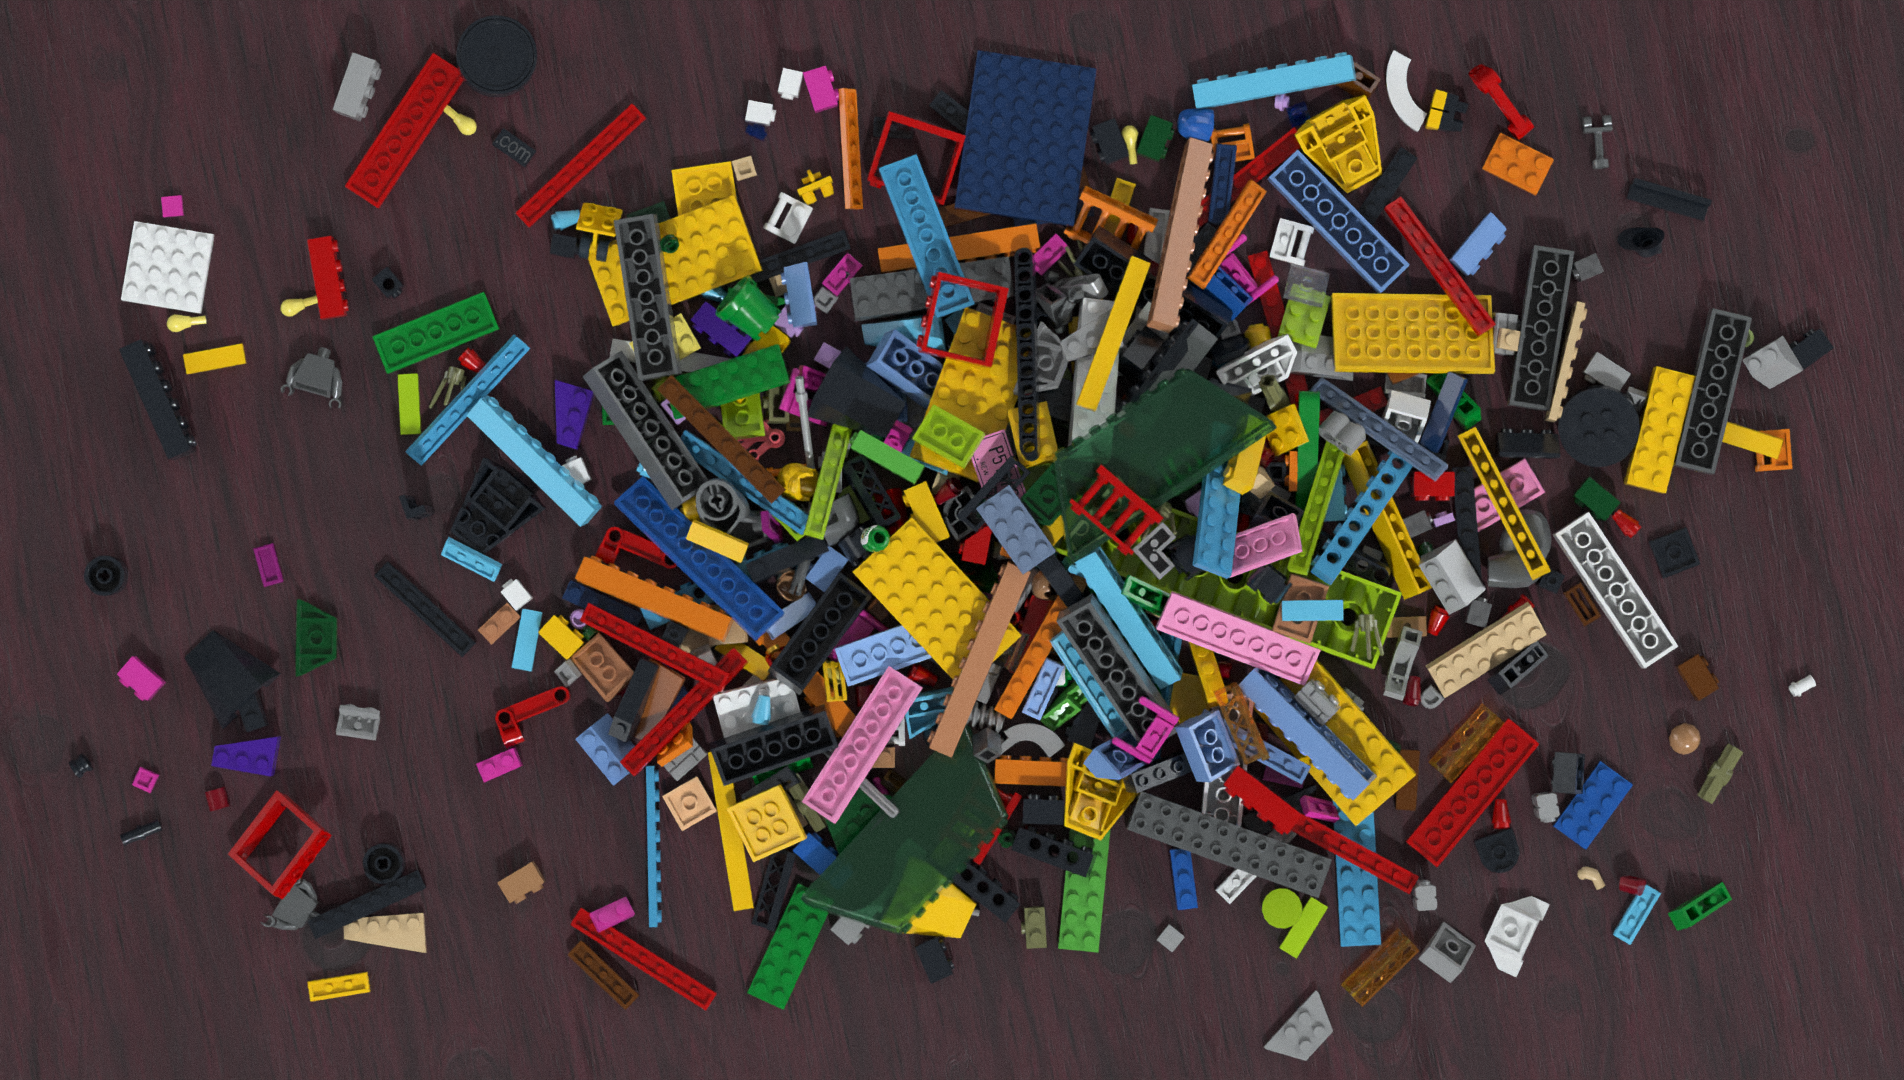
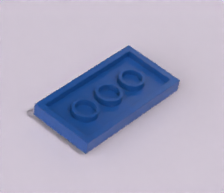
[1553,761,1633,850]

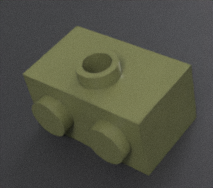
[762,384,789,424]
[1021,906,1047,949]

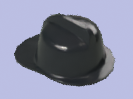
[1617,227,1665,258]

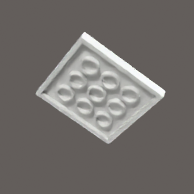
[121,221,215,314]
[713,678,801,738]

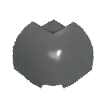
[943,485,984,541]
[824,493,860,546]

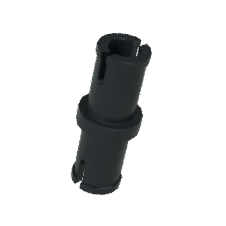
[120,819,162,846]

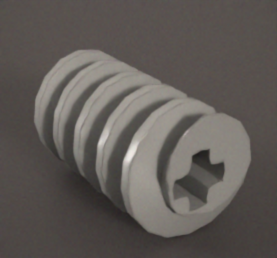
[966,701,1005,733]

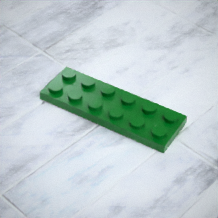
[372,292,499,374]
[664,344,790,420]
[747,883,834,1010]

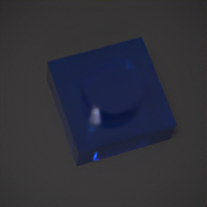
[1286,101,1310,128]
[745,123,767,142]

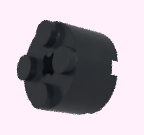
[838,522,873,567]
[1165,533,1204,581]
[84,555,128,596]
[1246,564,1293,605]
[363,842,406,884]

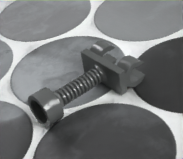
[1582,115,1612,169]

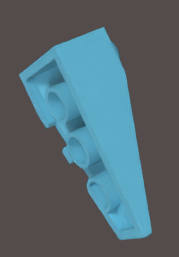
[862,314,947,351]

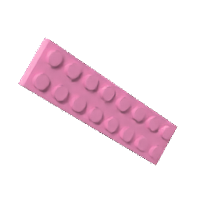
[1156,591,1321,686]
[802,666,923,824]

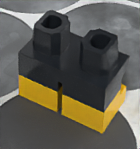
[1425,89,1468,133]

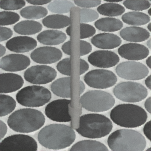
[795,376,815,469]

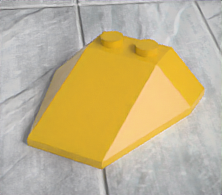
[1294,95,1382,194]
[1064,743,1138,840]
[879,855,977,938]

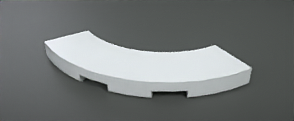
[1386,50,1427,132]

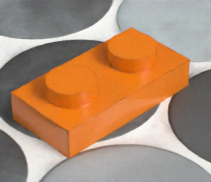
[1284,450,1298,491]

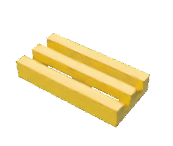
[822,661,847,702]

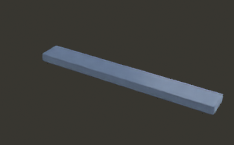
[1309,377,1448,481]

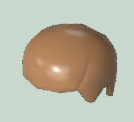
[775,569,807,601]
[1031,571,1052,601]
[1669,723,1701,755]

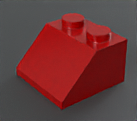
[959,523,992,565]

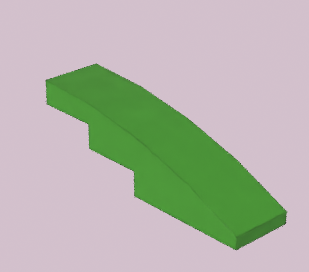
[1039,681,1088,731]

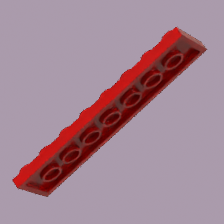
[345,53,464,209]
[1405,718,1539,867]

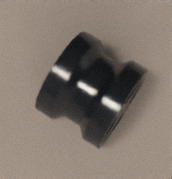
[69,753,94,778]

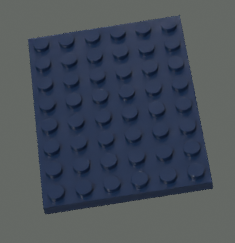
[954,50,1097,226]

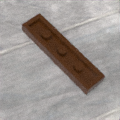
[567,940,639,1010]

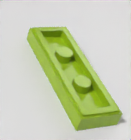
[398,374,421,435]
[1279,896,1328,959]

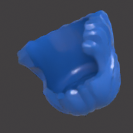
[1177,108,1214,142]

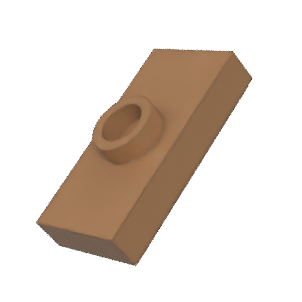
[1386,616,1427,638]

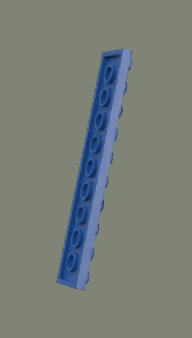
[614,476,785,641]

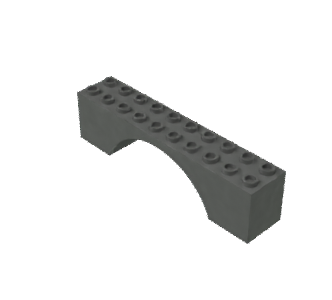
[1126,791,1332,898]

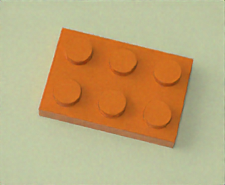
[1482,133,1554,196]

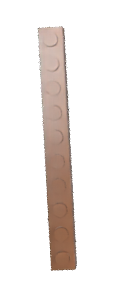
[1147,137,1214,333]
[927,561,1031,758]

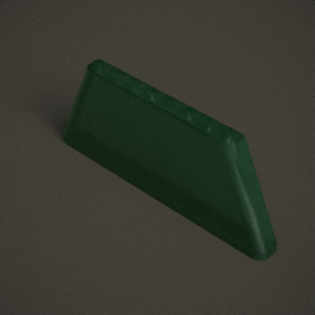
[1053,367,1277,563]
[801,724,1009,936]

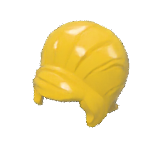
[777,463,819,501]

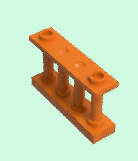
[1064,186,1158,250]

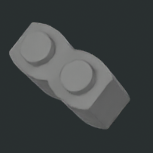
[1319,411,1366,456]

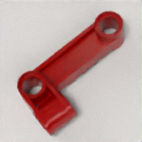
[1468,64,1534,140]
[595,527,677,569]
[495,686,571,748]

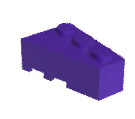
[691,301,753,359]
[555,380,595,450]
[211,736,281,776]

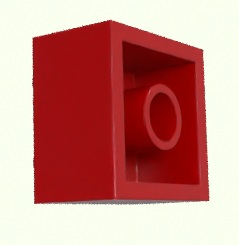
[1410,472,1455,501]

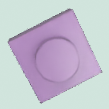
[1432,511,1455,527]

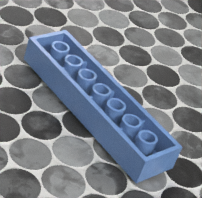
[1267,150,1410,294]
[1238,668,1377,800]

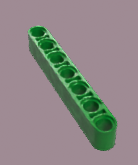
[1295,391,1320,519]

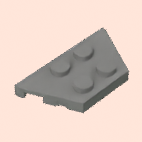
[1013,322,1068,395]
[1263,990,1333,1061]

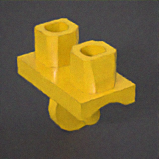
[797,169,834,205]

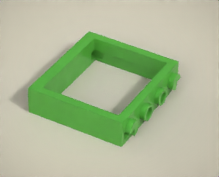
[849,430,925,485]

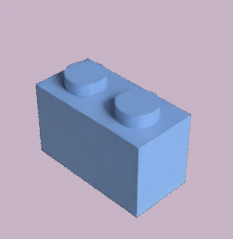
[806,546,848,592]

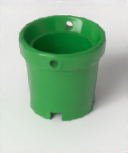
[715,275,782,341]

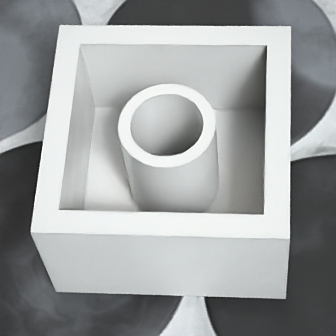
[1382,390,1431,443]

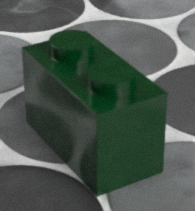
[1136,115,1175,162]
[1572,477,1621,522]

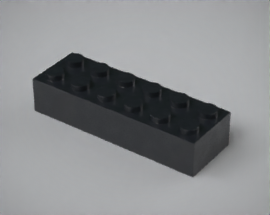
[119,339,197,461]
[767,572,872,695]
[710,704,838,786]

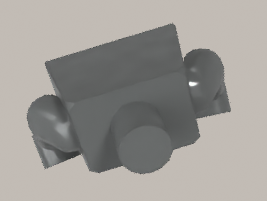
[1036,271,1084,333]
[281,347,342,409]
[260,877,320,930]

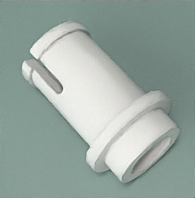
[1789,675,1816,697]

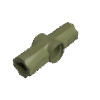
[1258,374,1290,412]
[1697,743,1743,804]
[789,773,827,832]

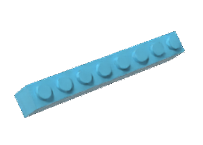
[1192,52,1356,109]
[466,395,602,527]
[1075,543,1183,689]

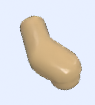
[1577,866,1606,890]

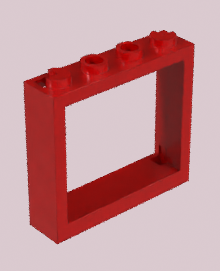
[867,111,966,207]
[916,272,1009,368]
[228,790,332,899]

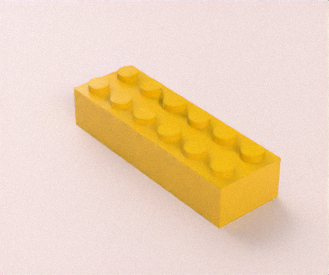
[1623,366,1696,494]

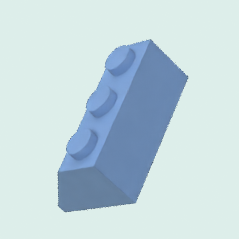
[1449,212,1507,276]
[781,262,817,329]
[1175,710,1240,782]
[576,713,635,786]
[1083,730,1156,780]

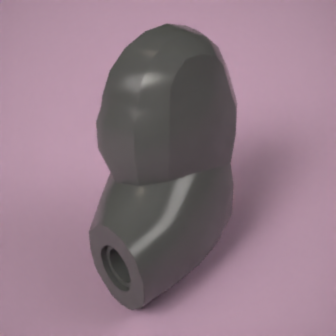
[695,478,771,549]
[1487,509,1551,588]

